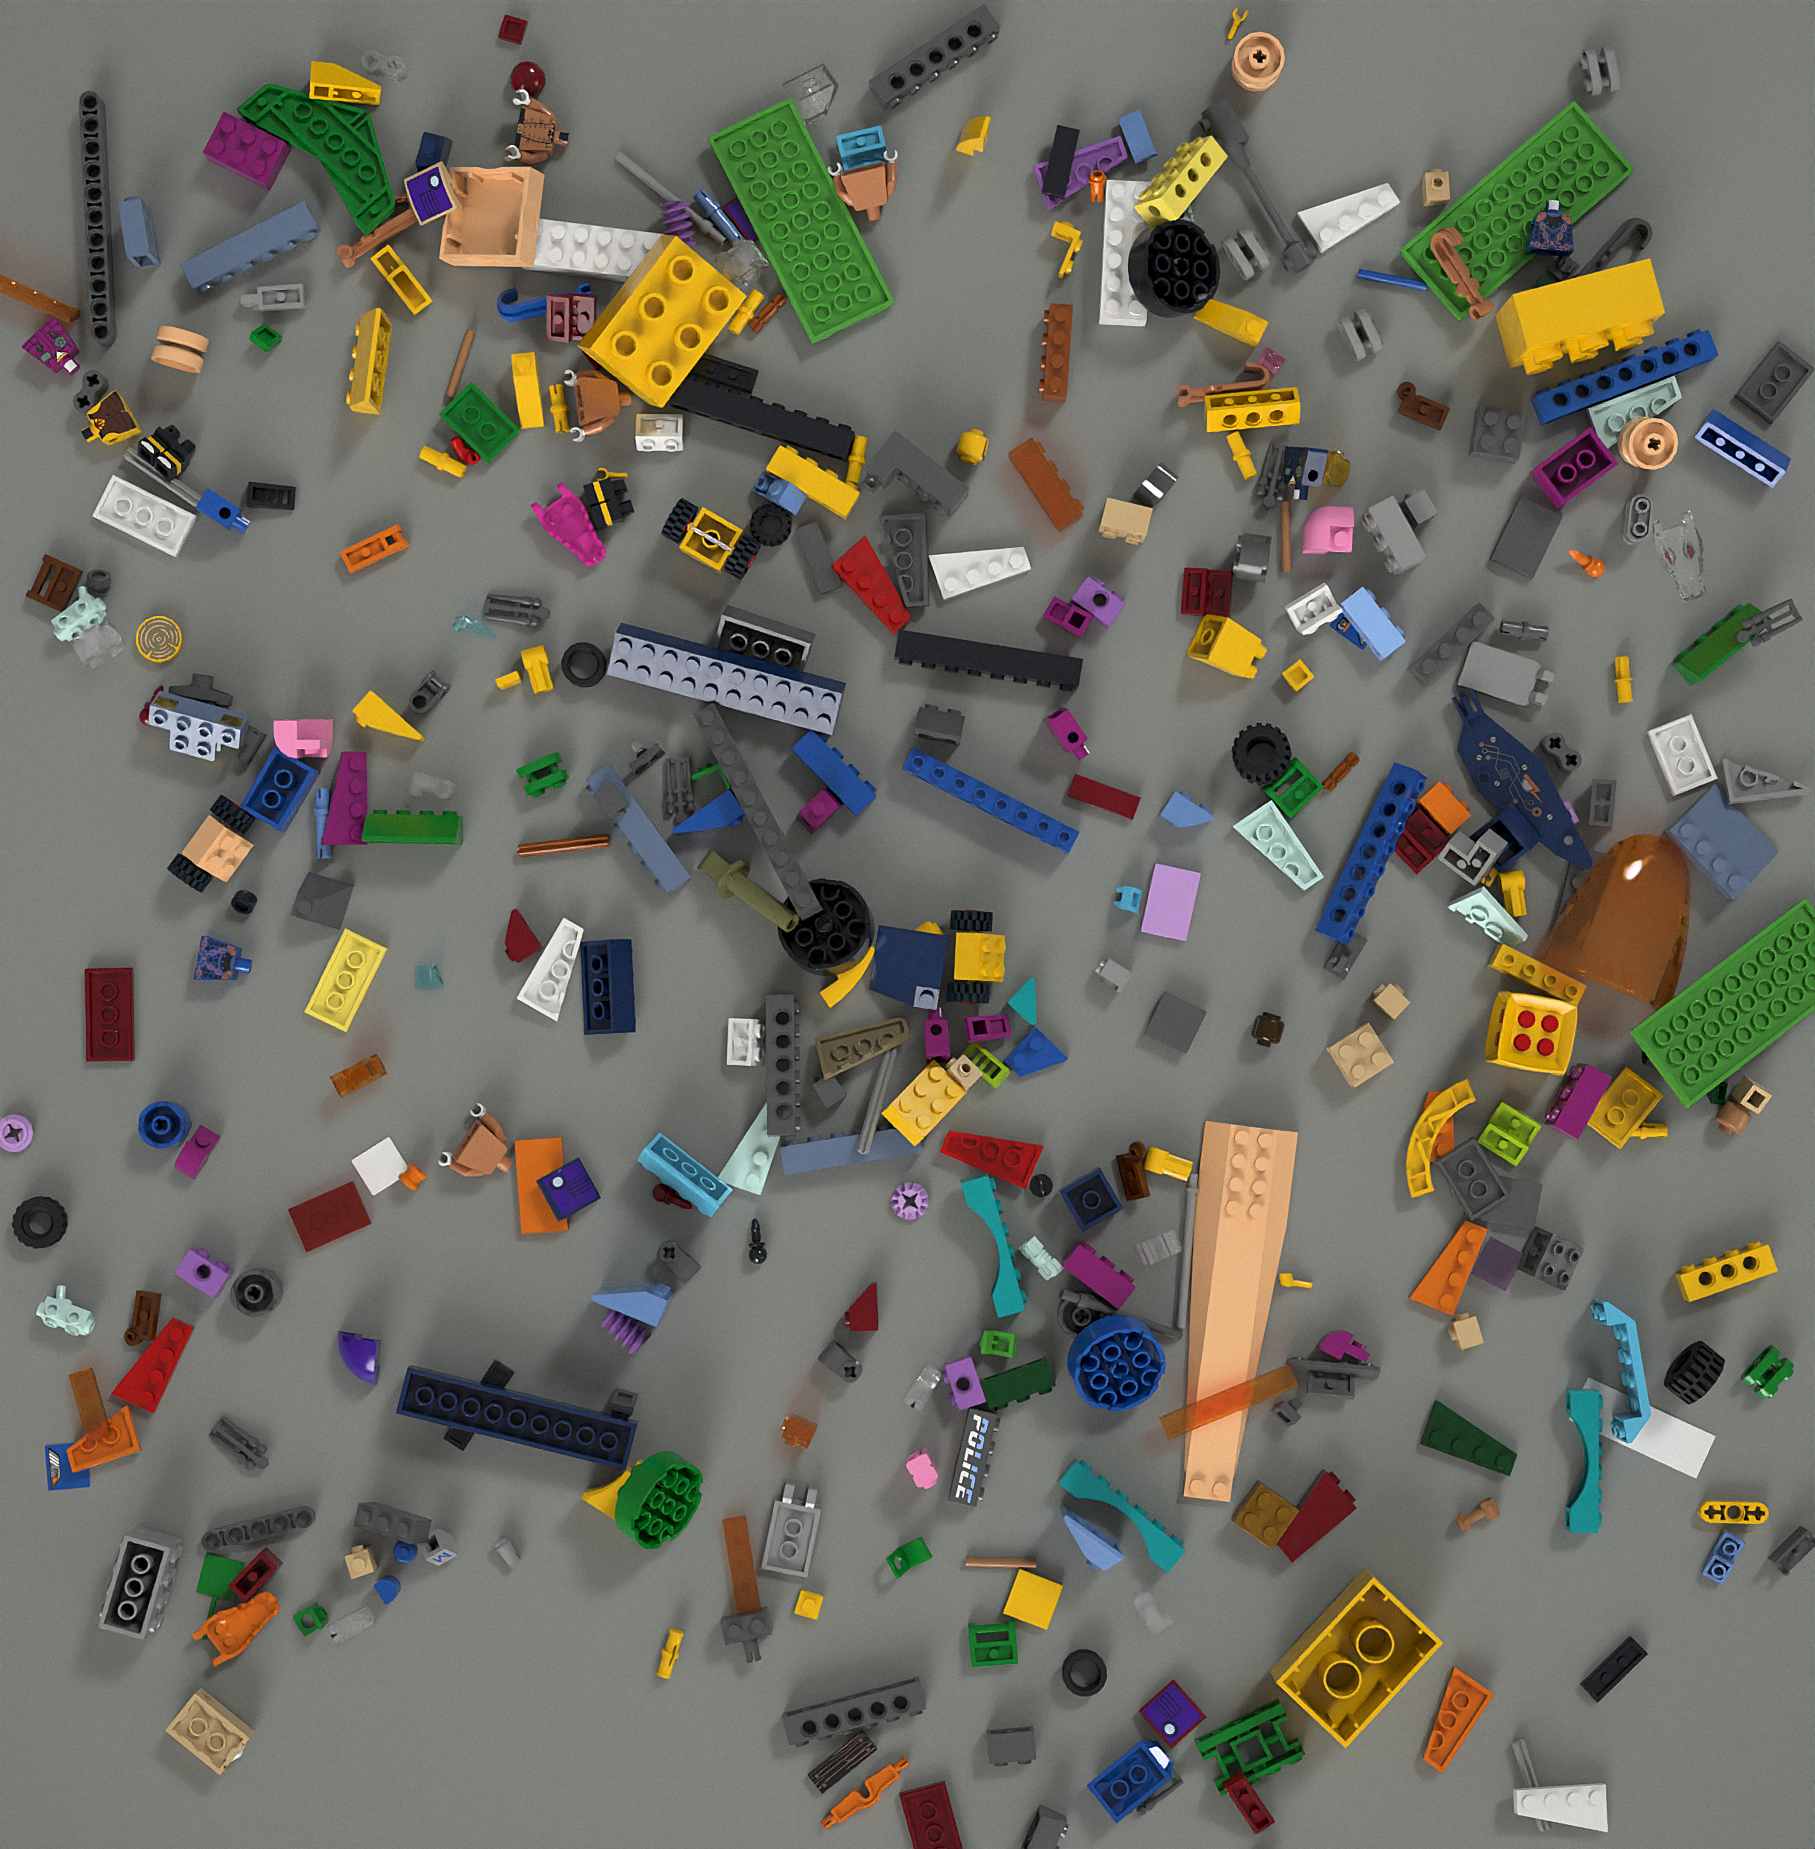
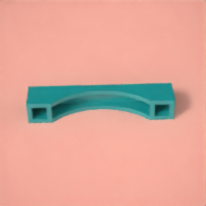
[960,1173,1028,1318]
[1565,1388,1603,1533]
[1057,1459,1186,1572]

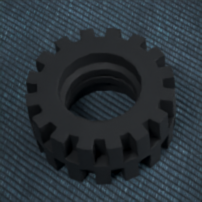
[750,503,792,547]

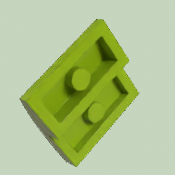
[1477,1100,1542,1166]

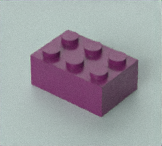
[202,112,291,191]
[1530,427,1619,509]
[1544,1063,1612,1139]
[1060,1241,1136,1309]

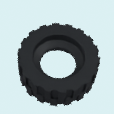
[12,1196,68,1249]

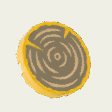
[136,616,183,663]

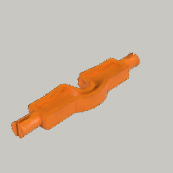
[820,1756,910,1830]

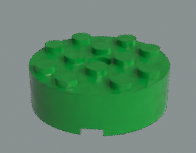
[615,1451,703,1549]

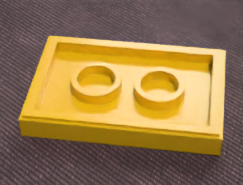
[1587,1066,1664,1149]

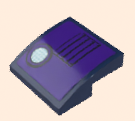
[536,1157,601,1222]

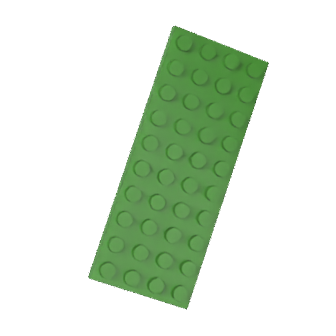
[708,98,895,345]
[1398,101,1635,322]
[1629,898,1815,1108]

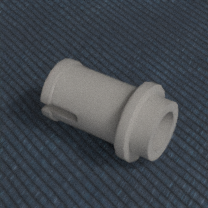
[494,1537,522,1568]

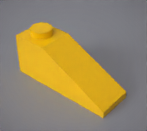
[309,61,381,105]
[1194,299,1269,349]
[511,352,544,429]
[352,690,426,742]

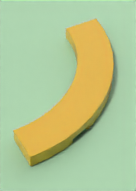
[1406,1078,1476,1198]

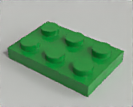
[439,382,522,464]

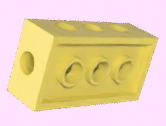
[1133,135,1228,227]

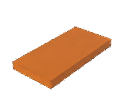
[515,1137,569,1234]

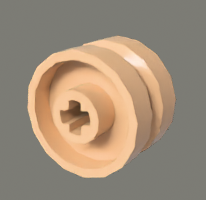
[1231,32,1285,92]
[151,326,209,373]
[1618,416,1678,470]

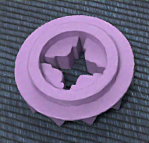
[0,1114,34,1152]
[891,1182,929,1220]

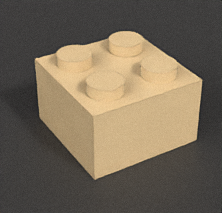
[1098,497,1153,545]
[1326,1023,1394,1088]

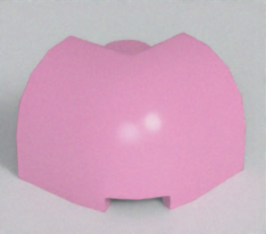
[1302,506,1354,554]
[274,719,333,758]

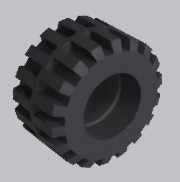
[1232,723,1292,786]
[1664,1340,1725,1404]

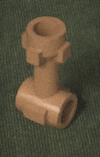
[1455,1497,1500,1531]

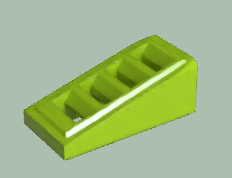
[960,1043,1011,1089]

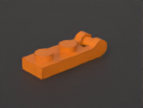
[340,524,409,574]

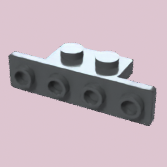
[1284,1357,1380,1400]

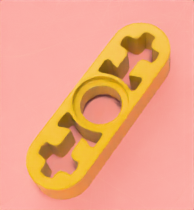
[1698,1500,1769,1524]

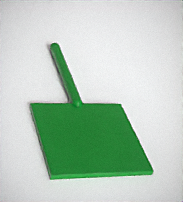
[196,1553,245,1640]

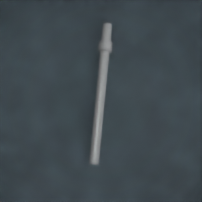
[615,151,727,246]

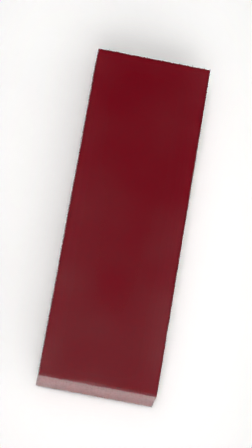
[1067,774,1141,820]
[1222,1770,1275,1834]

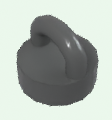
[87,569,111,593]

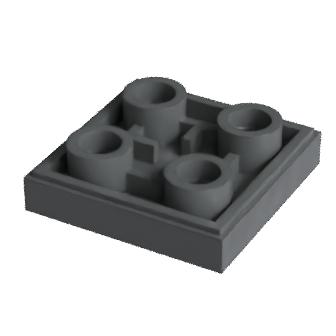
[1144,991,1207,1054]

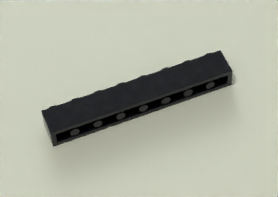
[669,375,855,462]
[894,629,1083,692]

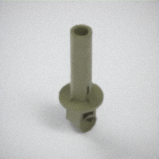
[697,849,799,932]

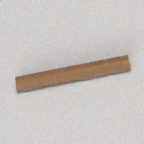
[445,329,475,398]
[1280,501,1291,572]
[966,1557,1036,1568]

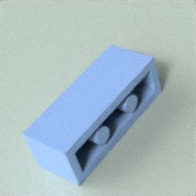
[1339,587,1406,661]

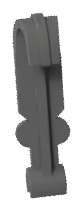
[1571,218,1652,279]

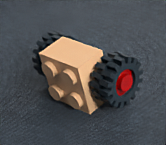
[167,795,255,893]

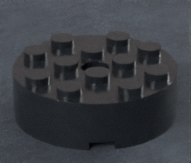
[1128,219,1220,318]
[777,878,875,976]

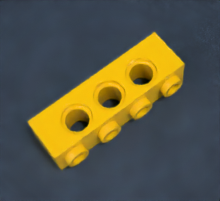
[1204,387,1300,432]
[1488,944,1587,1005]
[1675,1241,1778,1302]

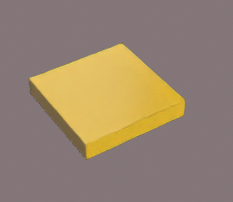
[1003,1568,1063,1630]

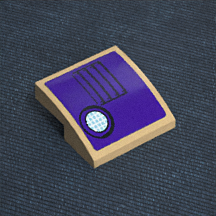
[404,161,461,226]

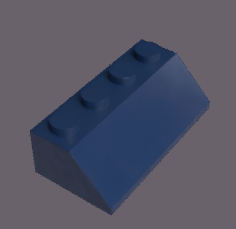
[580,939,636,1035]

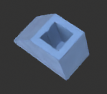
[751,471,808,515]
[1159,791,1214,829]

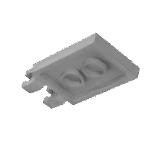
[1457,641,1555,707]
[761,1480,821,1578]

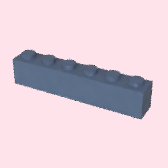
[180,201,321,294]
[586,764,692,894]
[780,1124,923,1175]

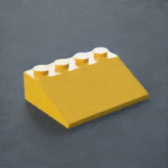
[346,308,392,415]

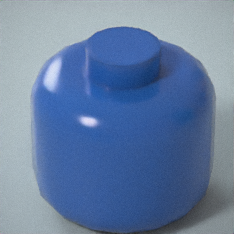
[393,1541,418,1563]

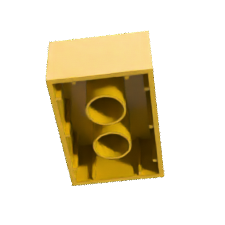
[577,235,747,408]
[1495,258,1665,375]
[1270,1568,1443,1748]

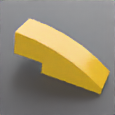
[956,116,991,156]
[370,244,432,315]
[820,946,875,1008]

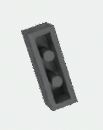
[353,1502,432,1544]

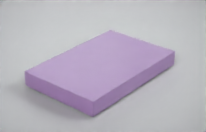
[1140,863,1201,942]

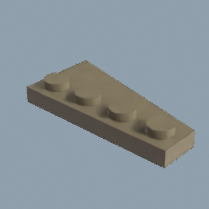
[815,1016,911,1080]

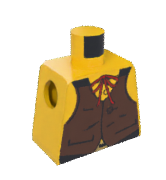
[81,390,142,445]

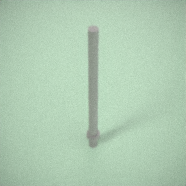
[1176,1173,1199,1328]

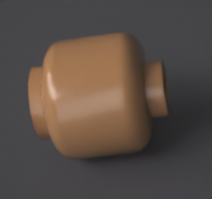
[1715,1099,1751,1136]

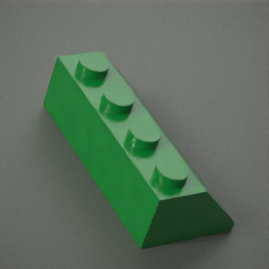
[1672,603,1771,686]
[362,810,463,845]

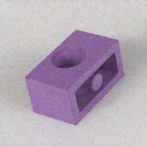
[1070,577,1125,629]
[174,1247,233,1299]
[942,1355,986,1411]

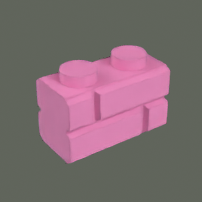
[906,1447,938,1489]

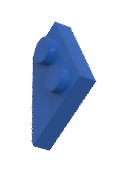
[1003,1027,1068,1077]

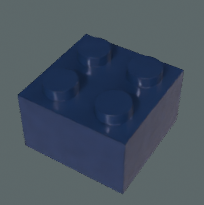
[1058,1167,1124,1232]

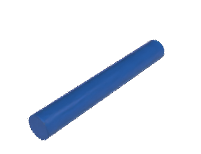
[1357,269,1427,291]

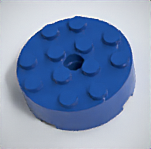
[1067,1315,1166,1412]

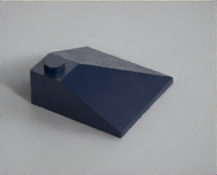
[869,925,948,1010]

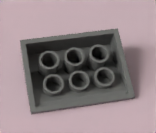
[713,605,816,671]

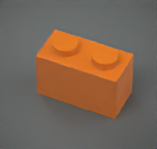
[1416,781,1471,836]

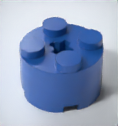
[138,1101,192,1149]

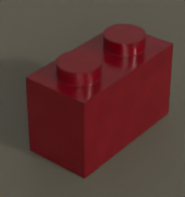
[228,1547,283,1602]

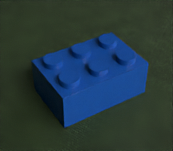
[240,747,321,832]

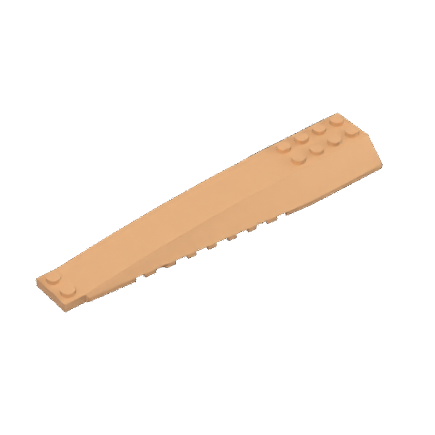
[1183,1121,1298,1502]

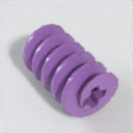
[659,200,696,247]
[601,1309,652,1354]

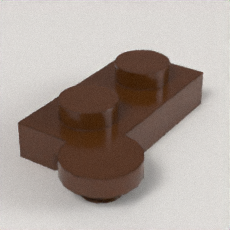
[1397,382,1450,431]
[1116,1141,1150,1201]
[124,1290,162,1346]

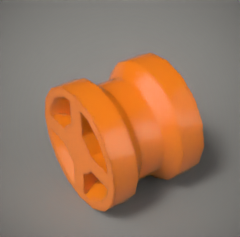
[398,1162,428,1191]

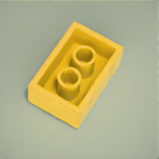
[881,1060,967,1146]

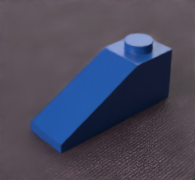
[672,790,745,835]

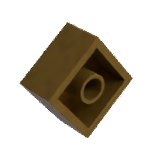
[1231,1480,1299,1550]

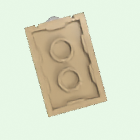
[165,1688,255,1775]

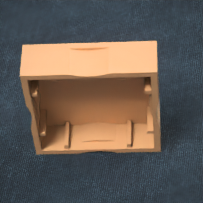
[439,167,545,267]

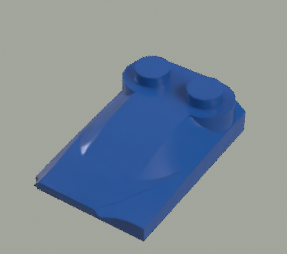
[1087,1740,1174,1824]

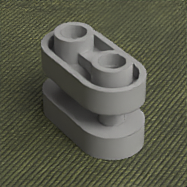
[1579,45,1620,96]
[1221,226,1271,281]
[1337,308,1385,362]
[1621,495,1653,545]

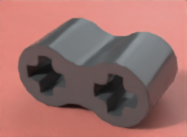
[73,370,109,416]
[1133,462,1179,508]
[1540,733,1582,772]

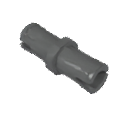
[1499,620,1549,642]

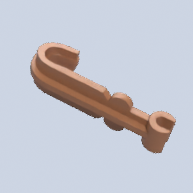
[336,193,417,267]
[1430,227,1494,321]
[1175,363,1270,407]

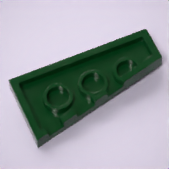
[1420,1400,1518,1477]

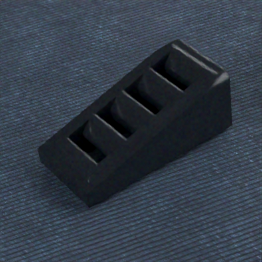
[246,482,296,510]

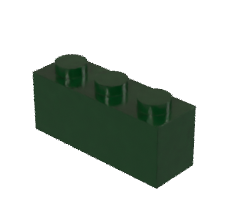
[980,1357,1056,1411]

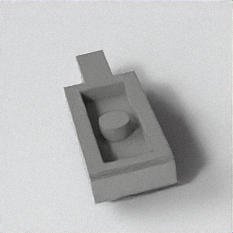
[240,284,307,312]

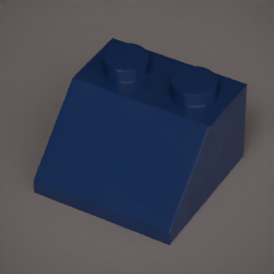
[1469,803,1542,873]

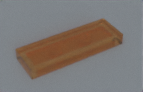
[68,1367,112,1442]

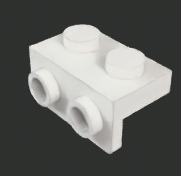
[1285,583,1343,635]

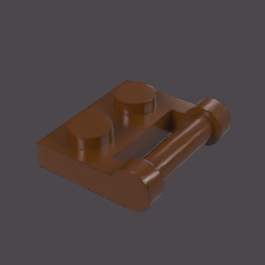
[26,554,83,612]

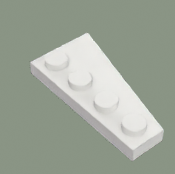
[1297,183,1400,253]
[928,547,1031,600]
[516,917,584,1021]
[1513,1783,1608,1832]

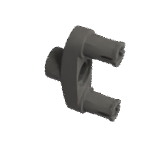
[168,674,233,709]

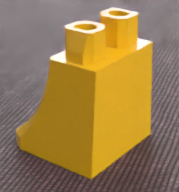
[1187,614,1267,679]
[581,1459,643,1520]

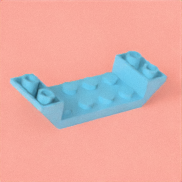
[1591,1298,1651,1443]

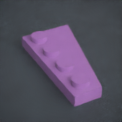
[1033,136,1128,211]

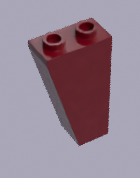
[1277,1469,1357,1562]

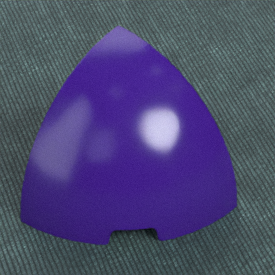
[338,1331,381,1385]

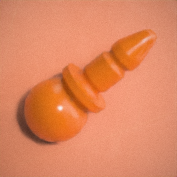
[1568,549,1605,578]

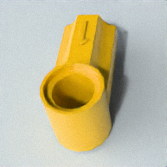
[521,645,554,694]
[1497,870,1527,917]
[1143,1146,1193,1181]

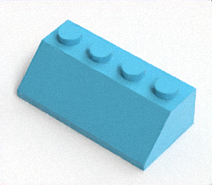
[637,1132,733,1217]

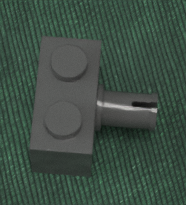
[720,1606,773,1663]

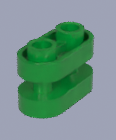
[516,752,570,798]
[1741,1345,1794,1398]

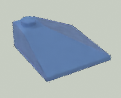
[1060,1504,1124,1571]

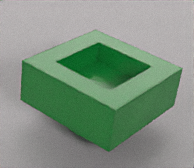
[249,323,282,353]

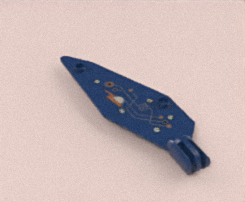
[1451,688,1593,869]

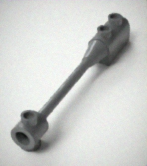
[1199,98,1317,274]

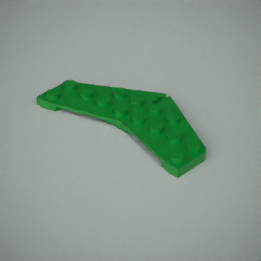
[237,84,396,236]

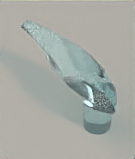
[453,616,496,640]

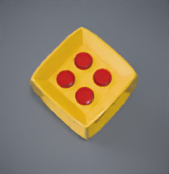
[1485,991,1578,1076]

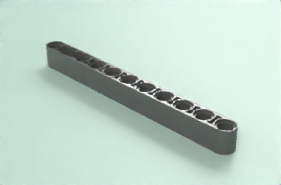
[79,91,116,346]

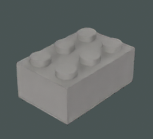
[1361,495,1427,576]

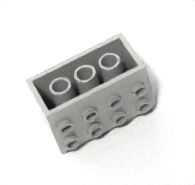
[98,1526,184,1640]

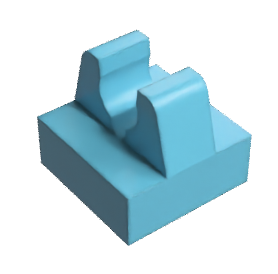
[1113,886,1143,913]

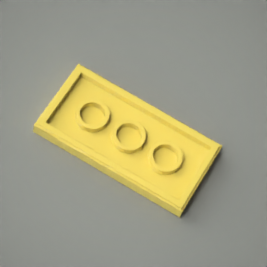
[304,928,388,1032]

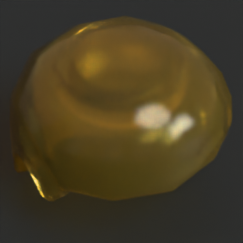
[1322,450,1350,487]

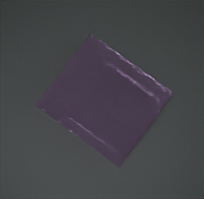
[1472,1237,1524,1291]

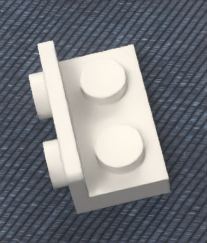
[635,414,683,452]
[727,1018,766,1066]

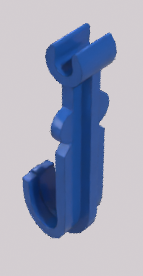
[497,283,592,322]

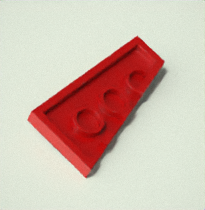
[831,536,912,635]
[940,1130,1044,1189]
[111,1318,195,1413]

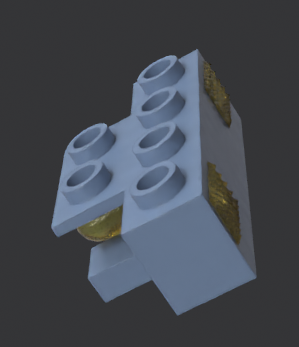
[148,691,250,762]

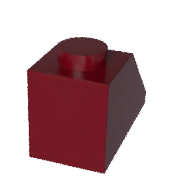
[504,909,543,963]
[845,1282,878,1332]

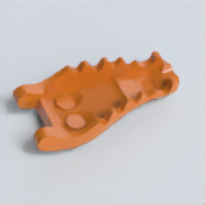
[192,1591,280,1667]

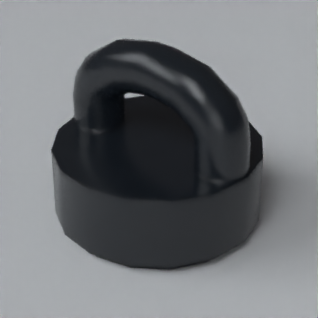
[231,890,257,914]
[1029,1174,1053,1197]

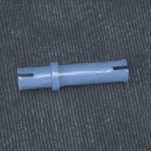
[693,188,748,252]
[313,788,332,859]

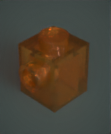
[780,1413,818,1449]

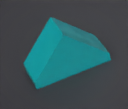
[1007,978,1036,1025]

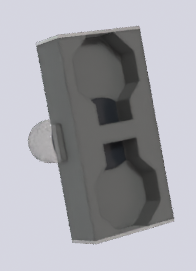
[628,739,666,777]

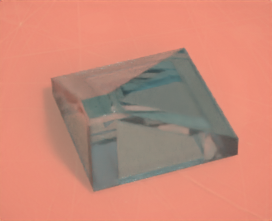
[416,965,444,989]

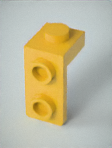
[1051,221,1083,279]

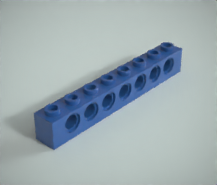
[1531,329,1719,426]
[902,747,1080,854]
[1315,762,1427,946]

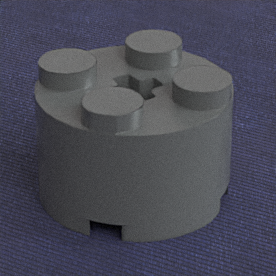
[1233,533,1272,583]
[230,1268,283,1317]
[1057,1291,1105,1339]

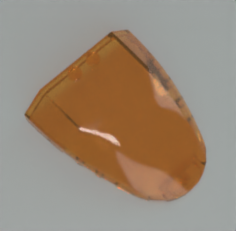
[1538,834,1690,1010]

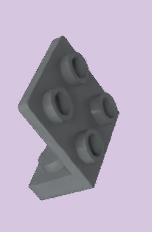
[1516,1226,1584,1291]

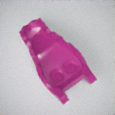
[530,482,606,567]

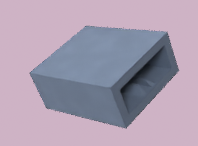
[117,197,160,268]

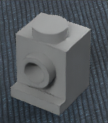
[1094,958,1133,993]

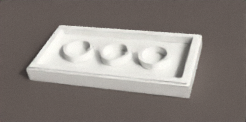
[92,475,197,558]

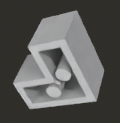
[1438,829,1508,886]

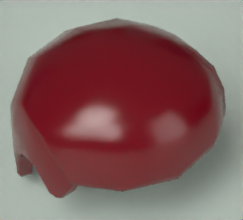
[510,61,546,97]

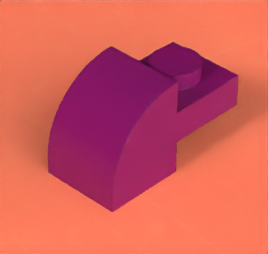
[1043,596,1094,638]
[964,1013,1011,1043]
[174,1125,220,1180]
[1317,1330,1370,1363]

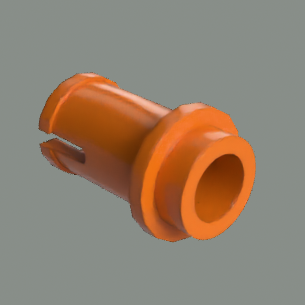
[1088,170,1106,202]

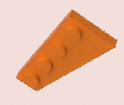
[1408,1220,1488,1316]
[1423,1666,1494,1773]

